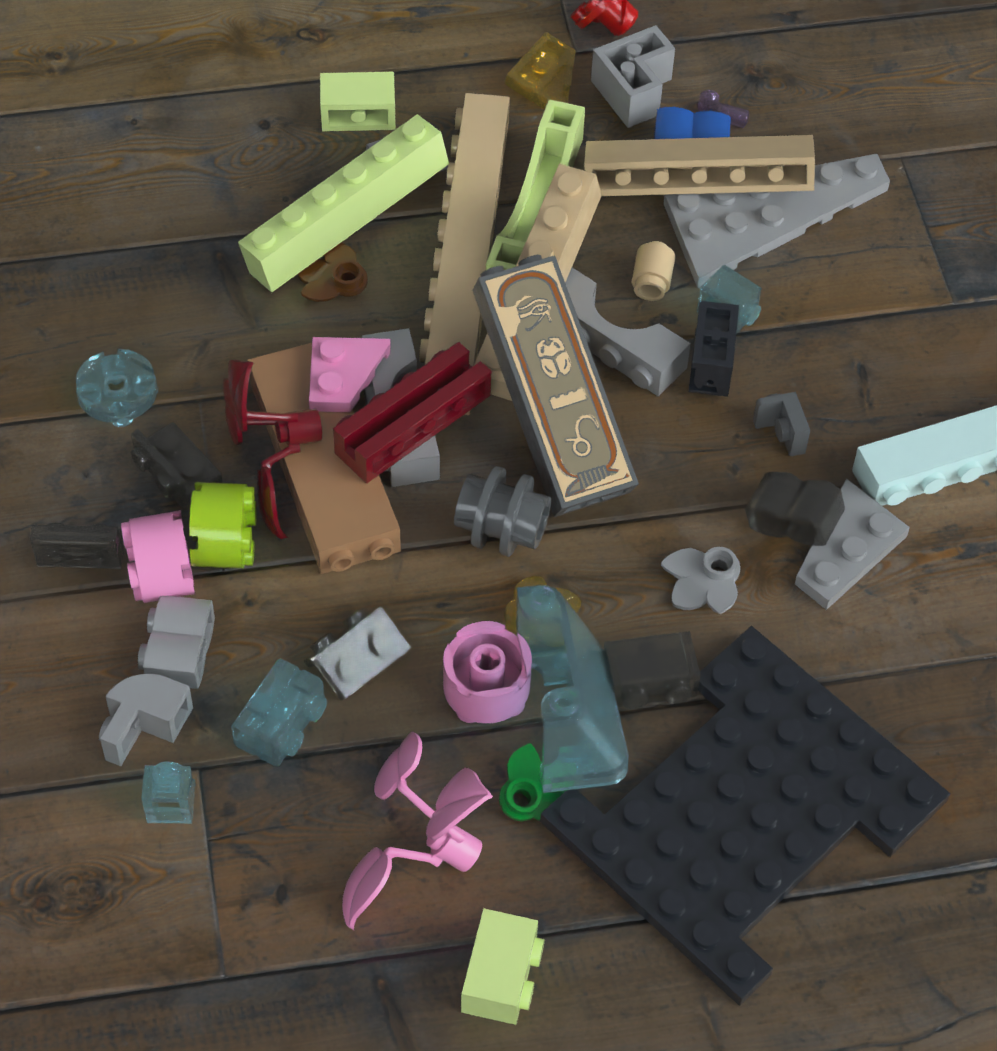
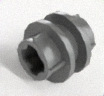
[454,466,551,557]

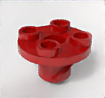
[570,0,639,36]

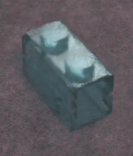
[231,658,327,767]

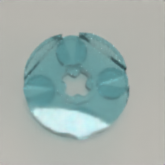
[76,349,158,427]

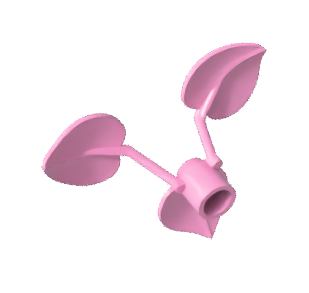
[342,732,492,930]

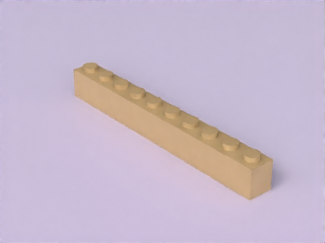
[419,93,510,415]

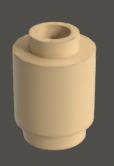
[632,241,675,301]

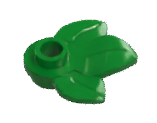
[499,743,575,821]

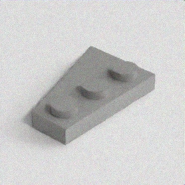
[795,479,910,610]

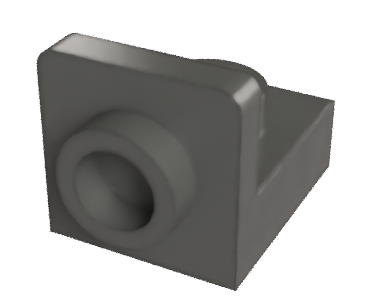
[753,392,810,457]

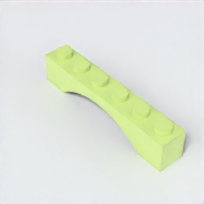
[486,99,585,270]

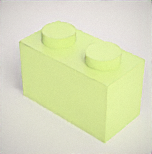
[320,72,396,131]
[461,908,545,1025]

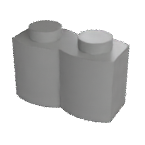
[138,596,215,689]

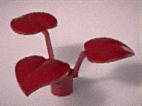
[223,359,322,539]

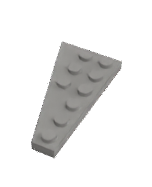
[663,154,890,288]

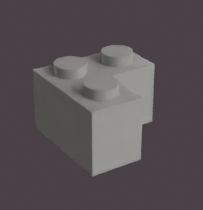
[591,25,675,128]

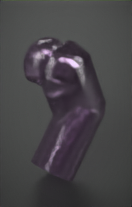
[696,90,749,128]

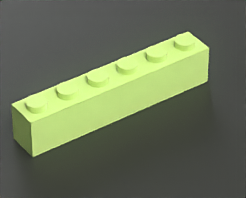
[238,114,449,292]

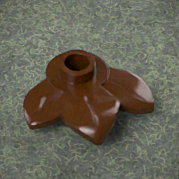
[297,243,368,302]

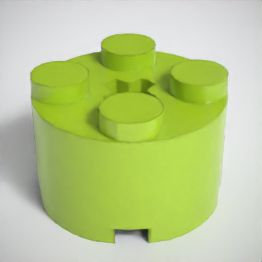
[189,482,257,568]

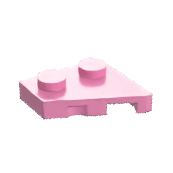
[309,337,391,412]

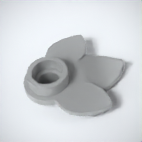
[661,547,740,614]

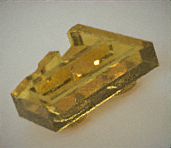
[504,32,576,110]

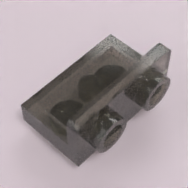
[304,606,411,700]

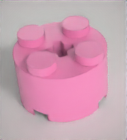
[121,510,195,603]
[443,621,532,723]

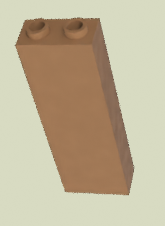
[248,343,401,574]

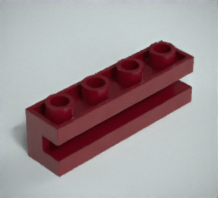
[333,342,492,483]

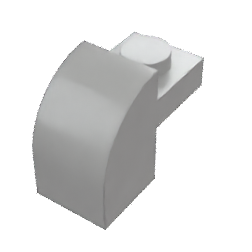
[99,674,193,766]

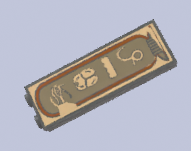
[472,255,639,517]

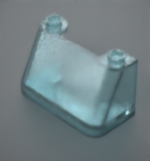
[516,585,628,793]

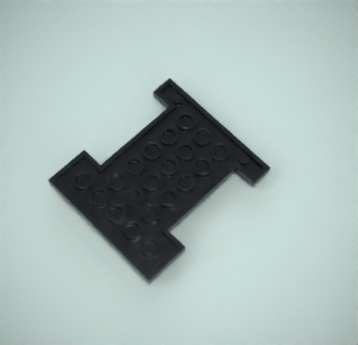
[540,625,951,1006]

